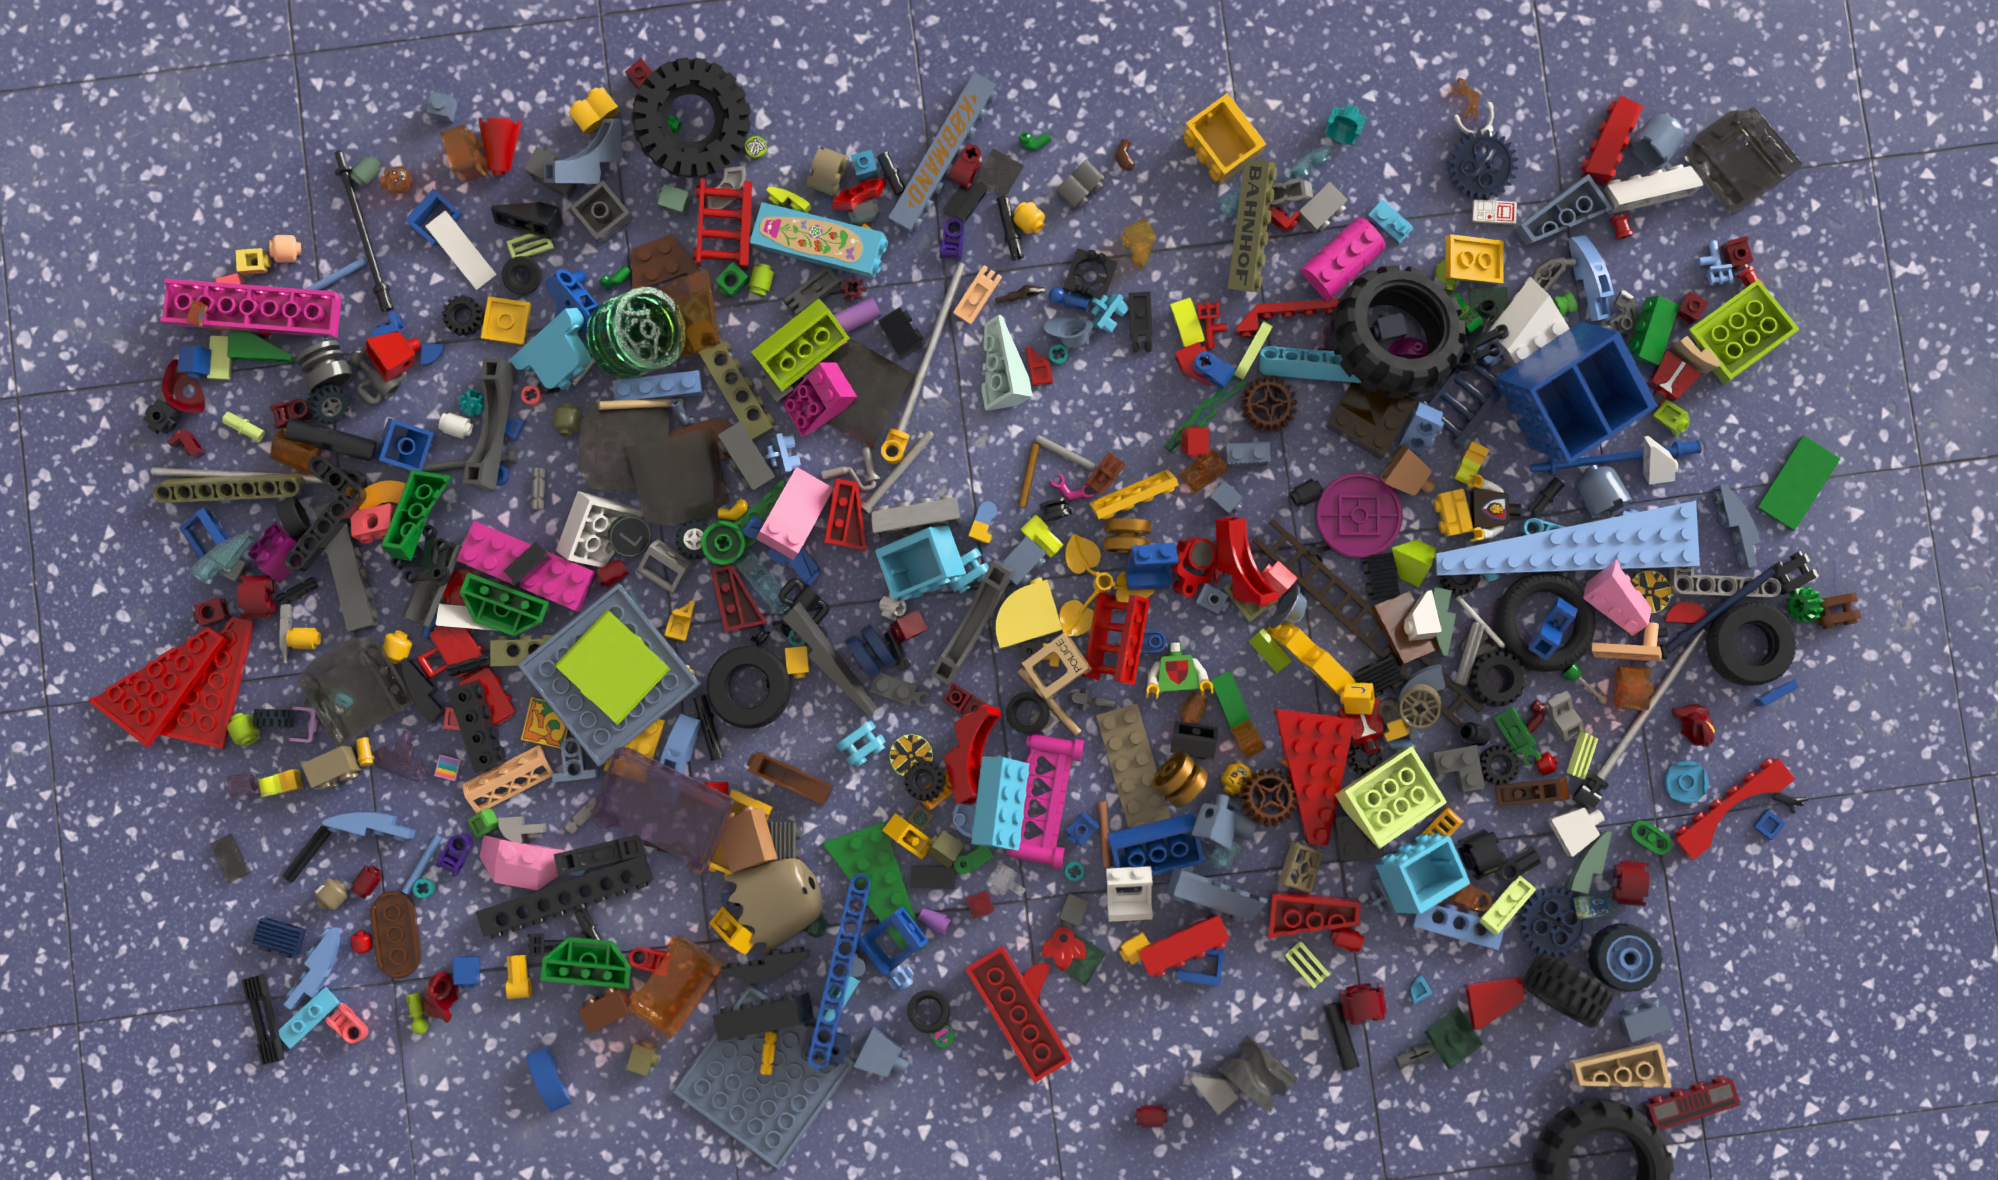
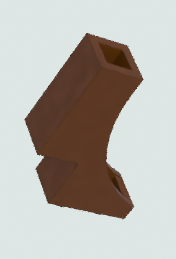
[746,751,834,805]

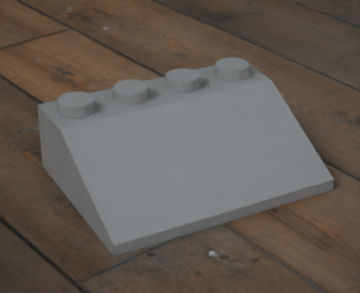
[871,495,962,539]

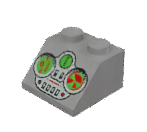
[1187,1071,1239,1115]

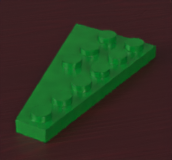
[823,822,925,951]

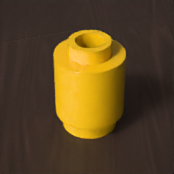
[286,628,321,649]

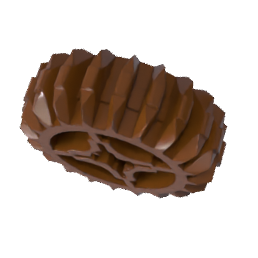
[1239,376,1298,434]
[1239,769,1298,828]

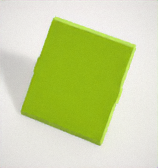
[555,609,670,725]

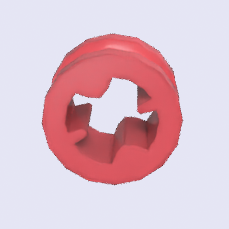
[521,385,542,406]

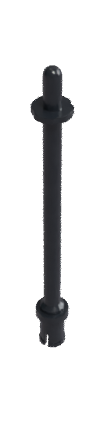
[334,150,394,312]

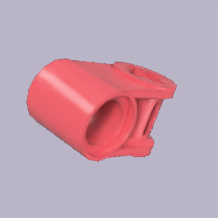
[325,1003,369,1043]

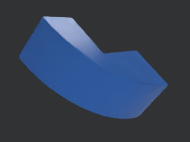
[1528,597,1577,661]
[526,1047,571,1112]

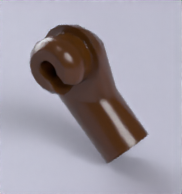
[1115,139,1135,171]

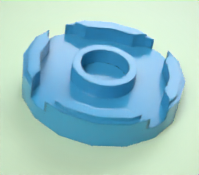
[1663,760,1709,804]

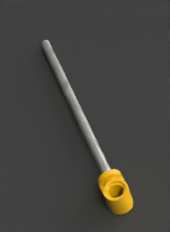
[881,262,966,465]

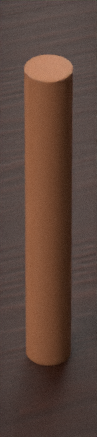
[1098,801,1111,867]

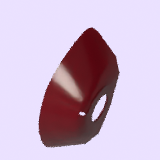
[162,359,206,413]

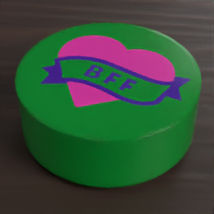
[932,1025,955,1047]

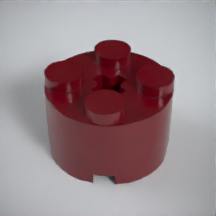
[238,575,277,619]
[1612,860,1649,907]
[1339,983,1387,1025]

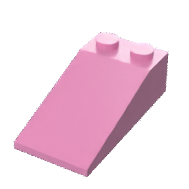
[756,467,833,560]

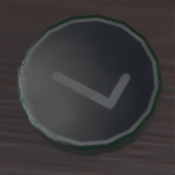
[608,514,651,557]

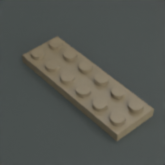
[1096,704,1171,828]

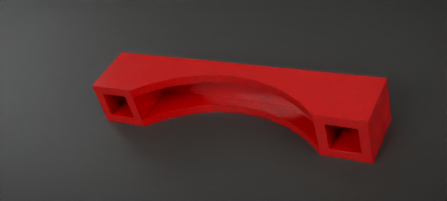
[1671,758,1795,860]

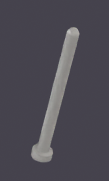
[861,431,934,515]

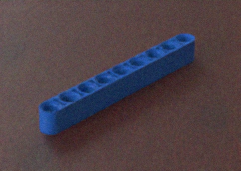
[808,874,871,1069]

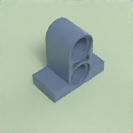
[552,738,600,783]

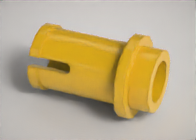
[355,737,375,766]

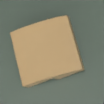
[1669,336,1721,374]

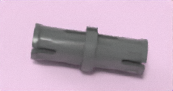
[1395,1040,1441,1069]

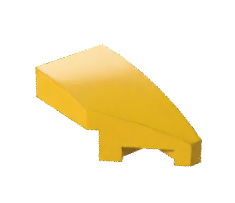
[664,600,696,643]

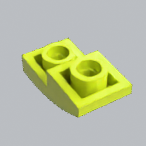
[766,187,812,213]
[1170,297,1205,347]

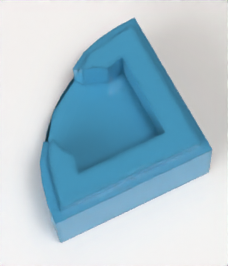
[1410,974,1433,1004]

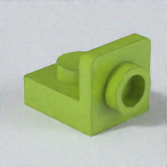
[1653,399,1690,437]

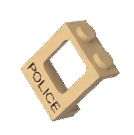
[1022,633,1093,700]

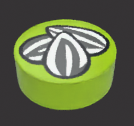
[745,136,767,159]

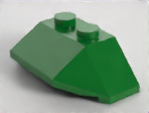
[460,573,550,637]
[541,937,631,989]

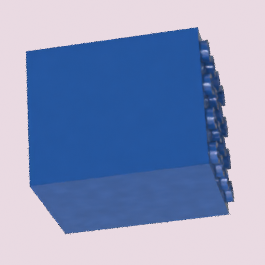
[1495,322,1658,464]

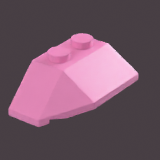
[479,835,566,891]

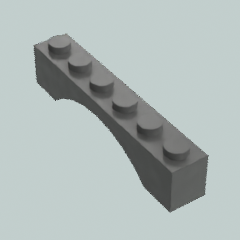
[462,358,515,491]
[930,560,1016,686]

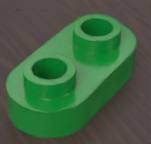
[1630,821,1672,855]

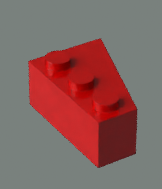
[823,478,867,552]

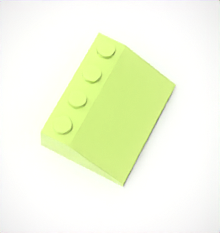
[1335,746,1447,849]

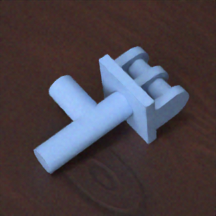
[1698,240,1733,286]

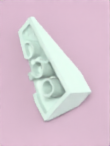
[982,315,1033,411]

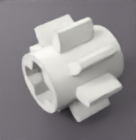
[879,593,906,620]

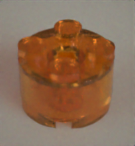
[1613,666,1654,710]

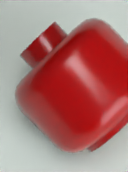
[1535,752,1558,776]
[350,930,373,954]

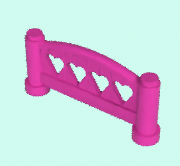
[1006,734,1084,869]

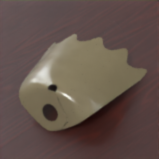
[724,858,824,954]

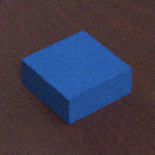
[1753,810,1786,841]

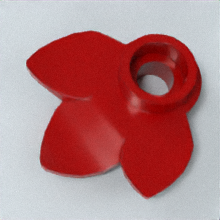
[1042,926,1086,971]

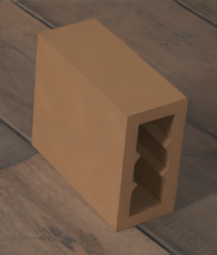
[717,806,777,873]

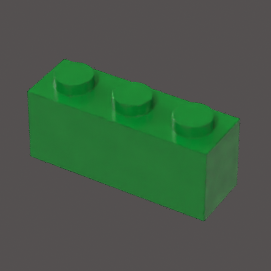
[1628,296,1680,367]

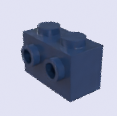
[801,1023,852,1066]

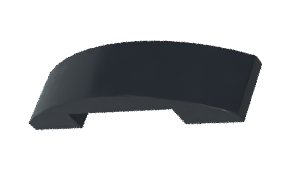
[553,834,644,876]

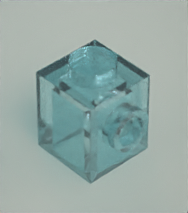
[1208,841,1242,870]

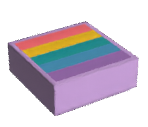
[434,755,462,781]

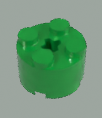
[700,521,745,566]

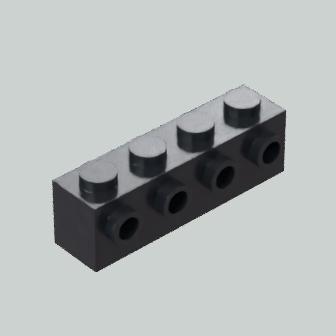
[447,680,506,773]

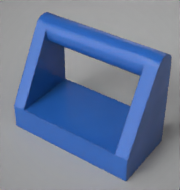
[405,189,463,246]
[179,508,233,564]
[1175,948,1224,986]

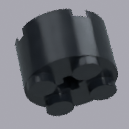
[1458,829,1507,880]

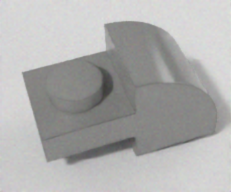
[498,816,547,843]

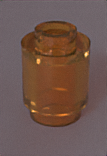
[1179,692,1208,725]

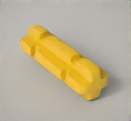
[760,1031,777,1075]

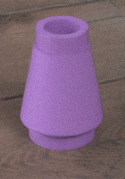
[918,908,952,936]

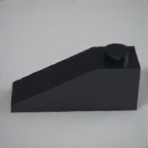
[491,202,563,240]

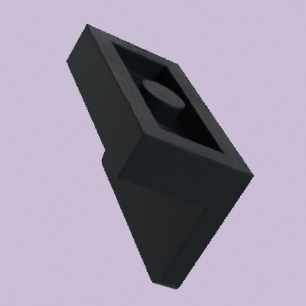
[943,181,988,225]
[503,542,552,587]

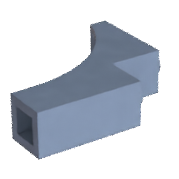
[543,119,623,184]

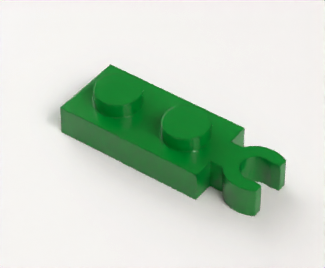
[1493,706,1541,766]

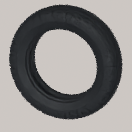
[1495,572,1596,672]

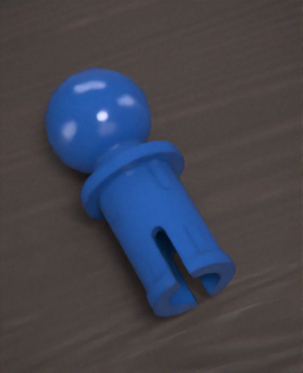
[1049,287,1090,312]

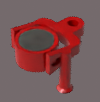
[1172,536,1218,598]

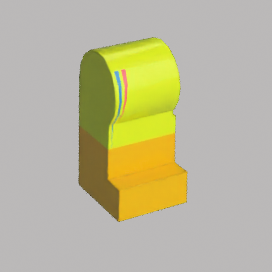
[1454,441,1490,485]
[257,769,304,797]

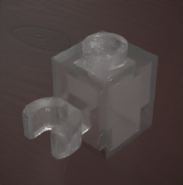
[985,861,1026,897]

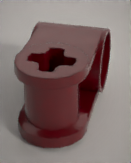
[948,144,982,189]
[269,398,313,429]

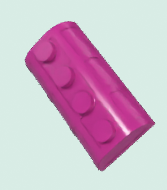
[1299,218,1386,303]

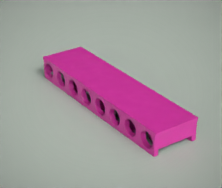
[160,279,342,338]

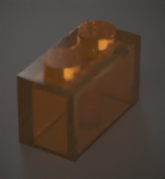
[270,427,322,475]

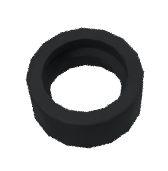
[277,496,311,539]
[1006,692,1050,735]
[907,990,950,1033]

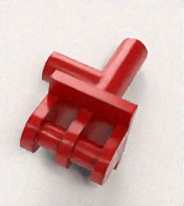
[1197,301,1227,349]

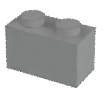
[1298,182,1348,234]

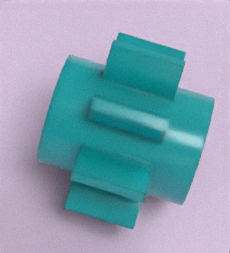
[458,390,484,416]

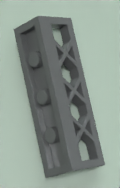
[402,536,462,627]

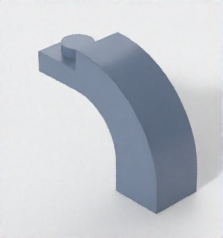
[1396,664,1445,739]

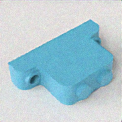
[510,308,591,390]

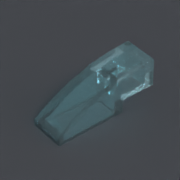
[188,532,256,584]
[734,549,793,616]

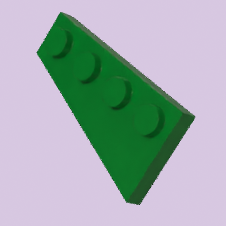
[718,480,786,550]

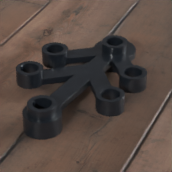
[1456,299,1509,372]
[391,525,451,586]

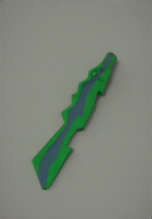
[1164,365,1246,452]

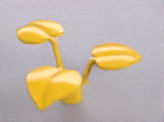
[1059,534,1155,637]

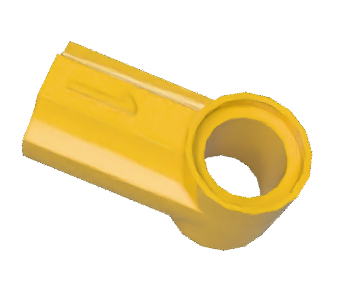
[506,955,532,999]

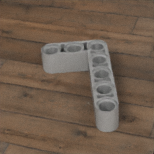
[1668,567,1781,599]

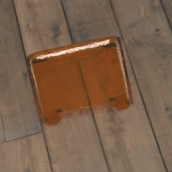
[627,935,726,1039]

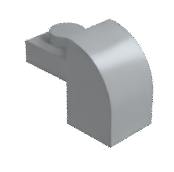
[1545,691,1584,742]

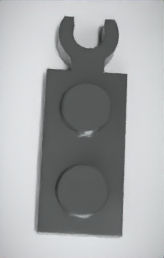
[869,673,931,708]

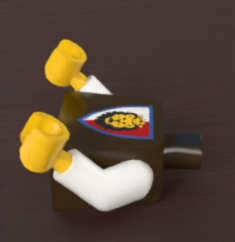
[1468,475,1521,542]

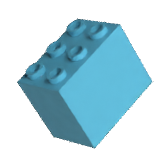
[875,525,966,601]
[1375,834,1470,914]

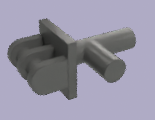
[1067,688,1115,710]

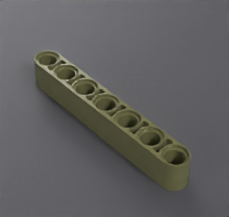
[153,473,305,503]

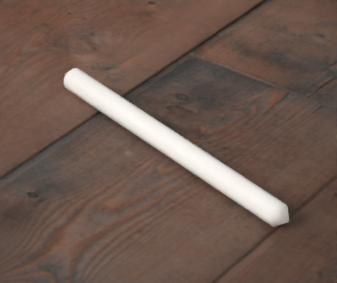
[1456,595,1505,648]

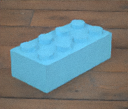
[971,756,1029,851]

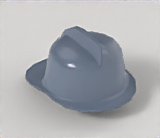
[1044,316,1093,348]
[1270,584,1307,628]

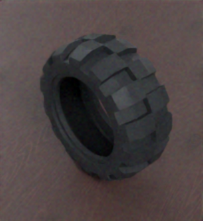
[1330,265,1466,399]
[1532,1099,1675,1180]

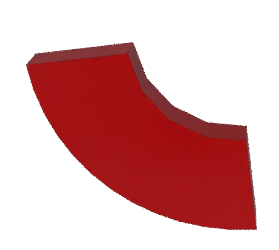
[831,178,886,210]

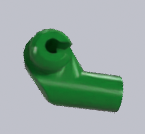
[1019,132,1051,151]
[599,266,631,290]

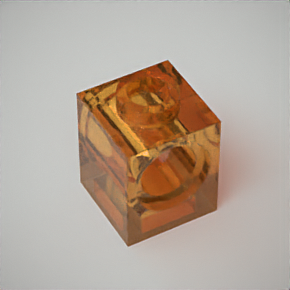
[1230,719,1266,759]

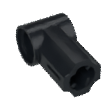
[1496,846,1541,881]

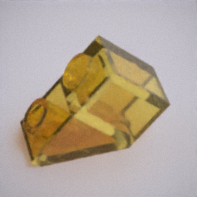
[1121,217,1156,271]

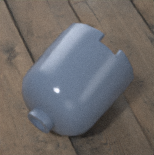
[1629,114,1685,170]
[1578,464,1632,520]

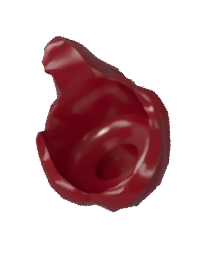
[1671,704,1715,747]
[422,971,459,1023]

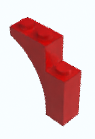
[1215,516,1278,607]
[943,704,1001,806]

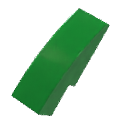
[1209,671,1255,740]

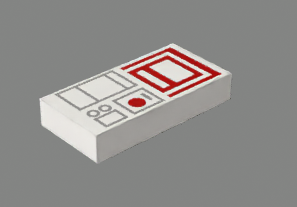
[1472,200,1517,225]

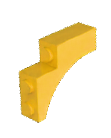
[1266,621,1356,696]

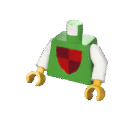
[1145,643,1213,699]

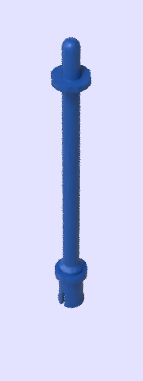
[1529,440,1702,476]

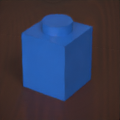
[178,346,211,379]
[453,955,481,988]

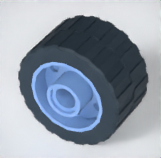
[1588,923,1663,992]

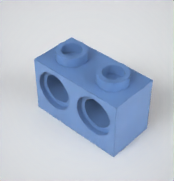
[1399,402,1444,456]

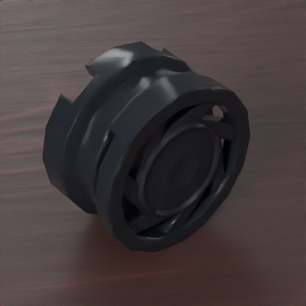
[1039,497,1073,522]

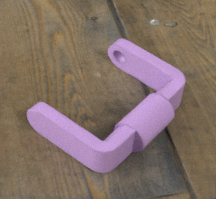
[289,706,318,743]

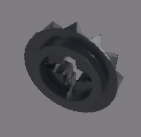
[1347,744,1383,775]

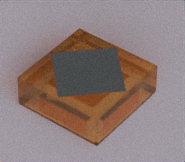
[187,300,208,327]

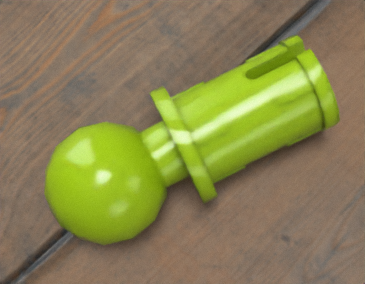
[405,992,429,1035]

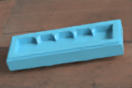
[278,987,341,1049]

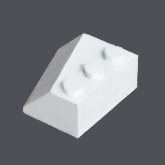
[1488,277,1570,367]
[556,491,644,567]

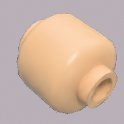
[269,235,301,263]

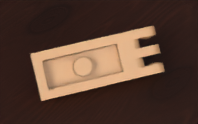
[953,265,1002,325]

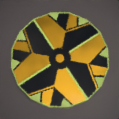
[1630,571,1671,613]
[890,734,933,777]

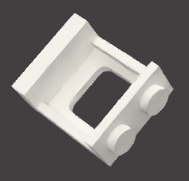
[1107,866,1153,922]

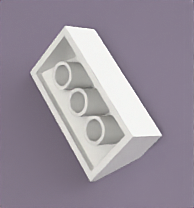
[1602,165,1703,215]

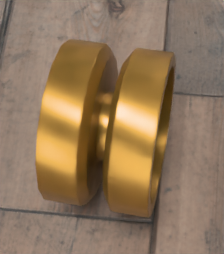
[1103,518,1152,554]
[1152,751,1208,808]

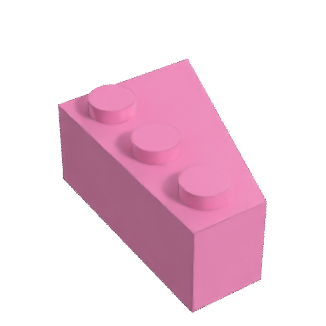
[1583,559,1652,636]

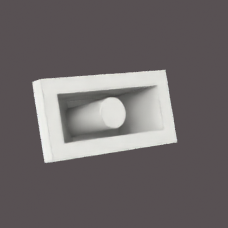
[1643,436,1678,485]
[1404,590,1442,641]

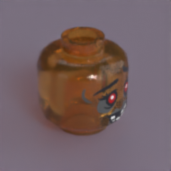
[380,166,413,195]

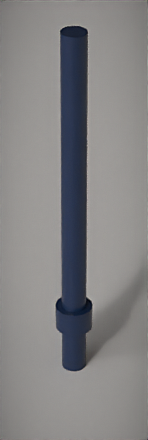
[1665,567,1776,653]

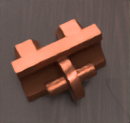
[1085,452,1126,496]

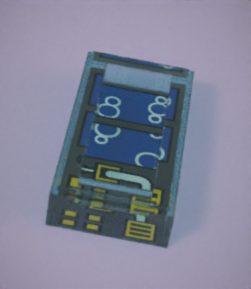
[1573,893,1616,920]

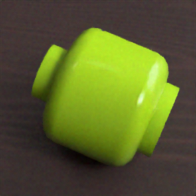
[227,713,260,747]

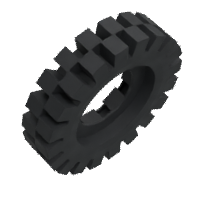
[631,57,751,178]

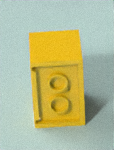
[1183,93,1266,185]

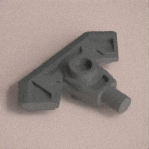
[1600,290,1639,348]

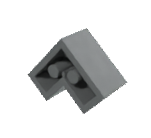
[524,146,578,199]
[1429,745,1485,792]

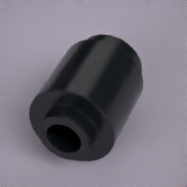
[1289,478,1323,508]
[1458,722,1491,747]

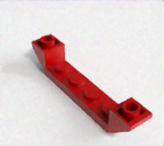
[1235,298,1340,338]

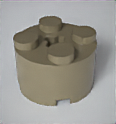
[807,146,849,197]

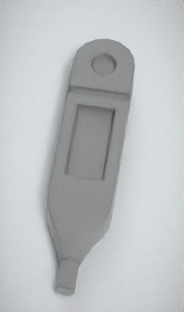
[279,604,292,663]

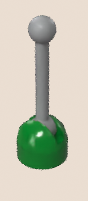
[1562,663,1607,704]

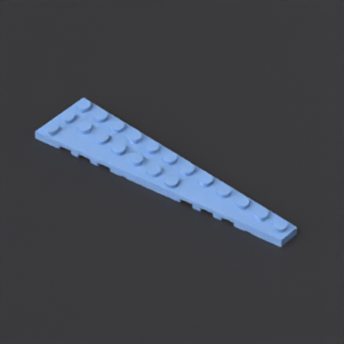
[1435,501,1700,576]

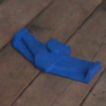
[742,516,821,587]

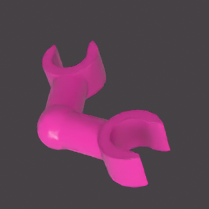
[1051,474,1094,501]

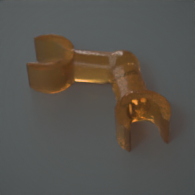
[1452,78,1480,121]

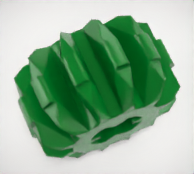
[1785,587,1825,623]

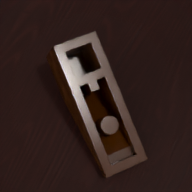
[1496,777,1570,807]

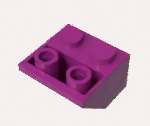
[248,521,301,583]

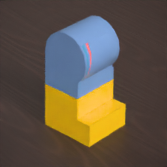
[969,501,997,545]

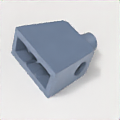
[1192,794,1236,850]
[854,1027,910,1077]

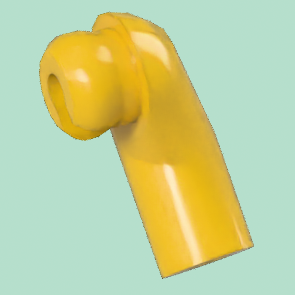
[718,499,748,521]

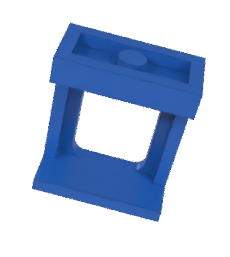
[1124,543,1179,591]
[858,906,929,976]

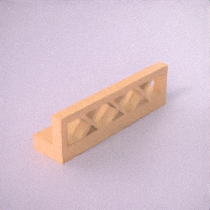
[462,745,555,814]

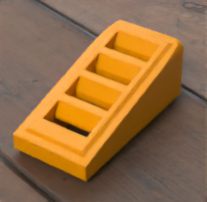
[1420,807,1464,836]

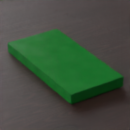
[1756,435,1840,531]

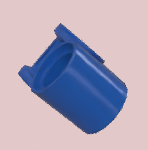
[1193,351,1236,389]

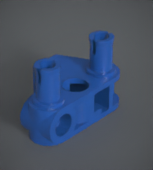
[546,269,614,333]

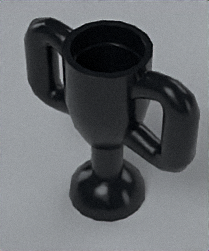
[771,578,829,637]

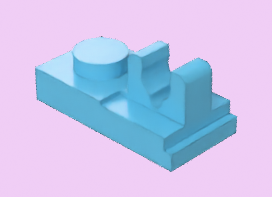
[1367,199,1414,244]

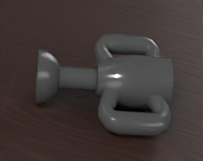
[348,349,407,406]

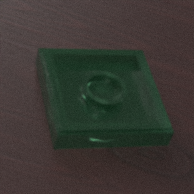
[1424,1007,1483,1069]

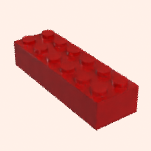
[965,944,1072,1084]

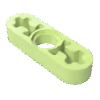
[1234,321,1273,379]

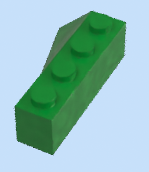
[381,470,452,561]

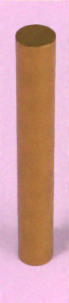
[1018,443,1040,508]

